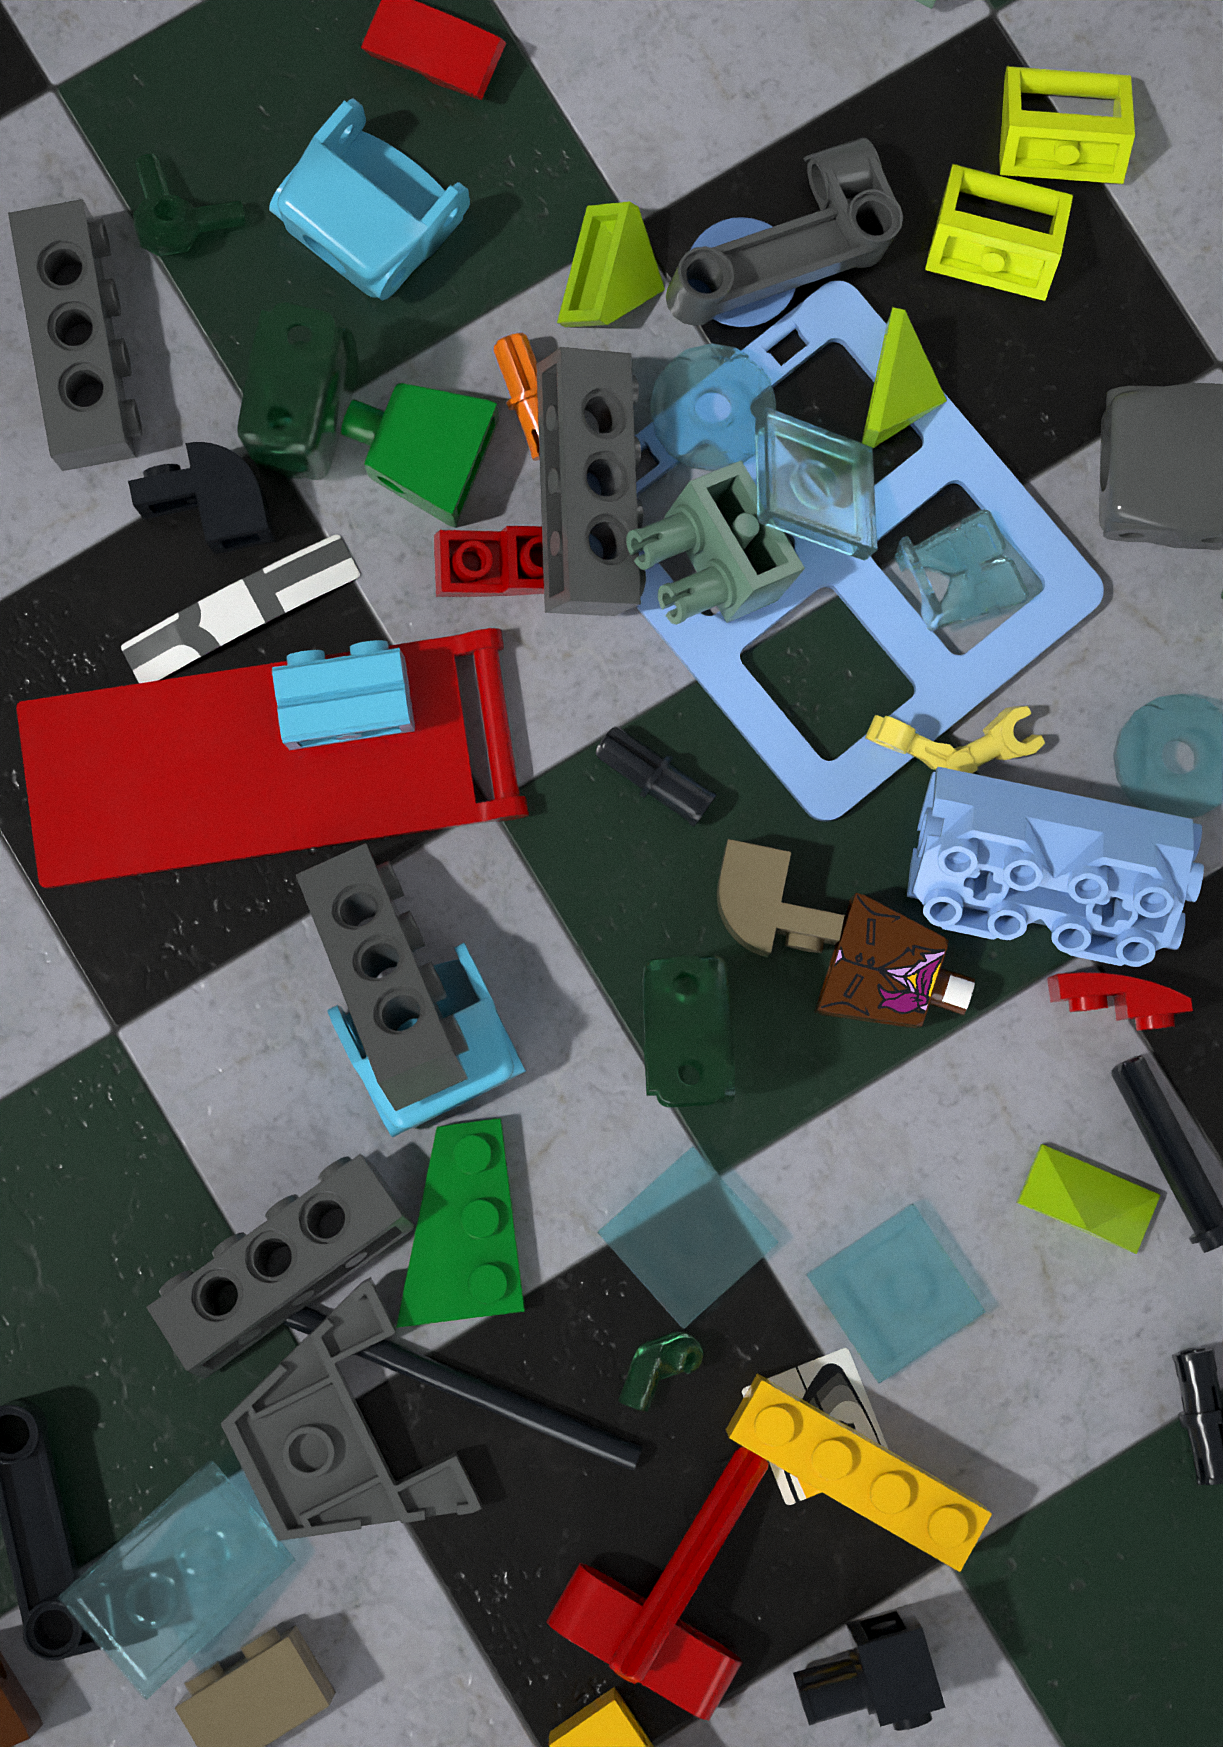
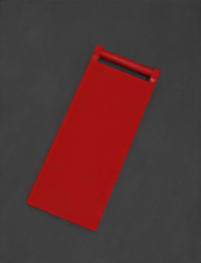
[16,628,529,888]

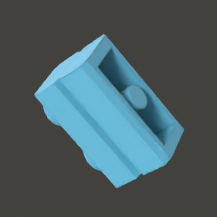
[272,640,415,750]

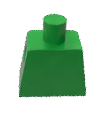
[341,383,499,528]

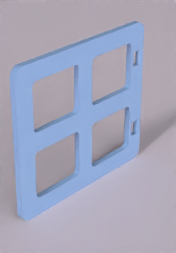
[587,281,1104,822]

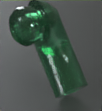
[618,1332,704,1412]

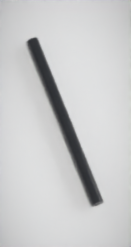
[282,1306,643,1471]

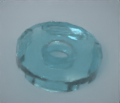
[650,344,776,472]
[1113,694,1223,819]

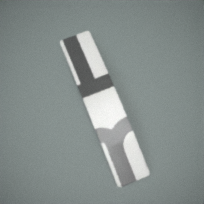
[121,534,360,683]

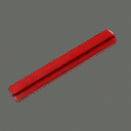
[609,1446,769,1684]

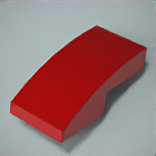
[361,0,506,100]
[434,526,544,597]
[1047,972,1193,1031]

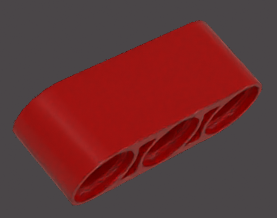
[547,1563,743,1721]

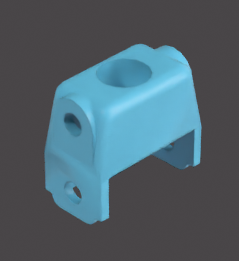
[269,98,470,301]
[327,943,526,1137]

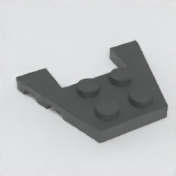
[220,1277,482,1541]

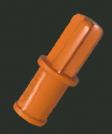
[493,333,540,461]

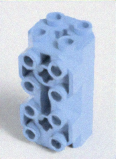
[907,767,1204,967]

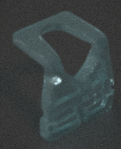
[895,509,1029,631]

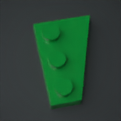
[396,1118,525,1328]

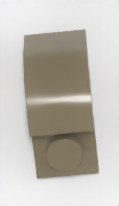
[717,839,845,957]

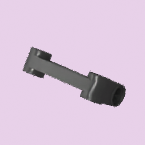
[666,137,903,326]

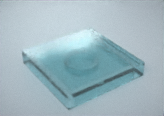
[755,407,878,561]
[597,1146,779,1329]
[805,1203,986,1384]

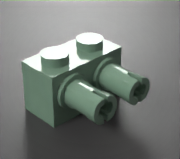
[626,460,805,625]

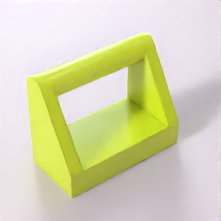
[999,66,1135,184]
[925,164,1073,301]

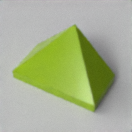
[557,201,665,328]
[861,307,947,448]
[1016,1144,1161,1254]

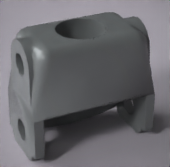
[1099,383,1223,550]

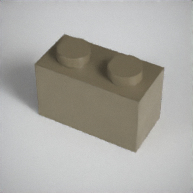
[175,1625,336,1747]

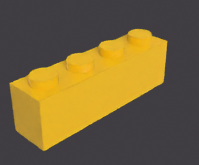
[726,1373,992,1572]

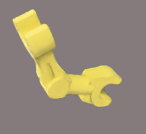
[865,706,1045,774]

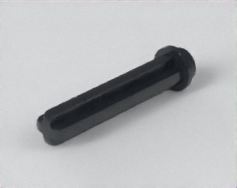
[1111,1055,1223,1253]

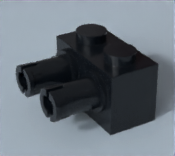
[793,1605,946,1731]

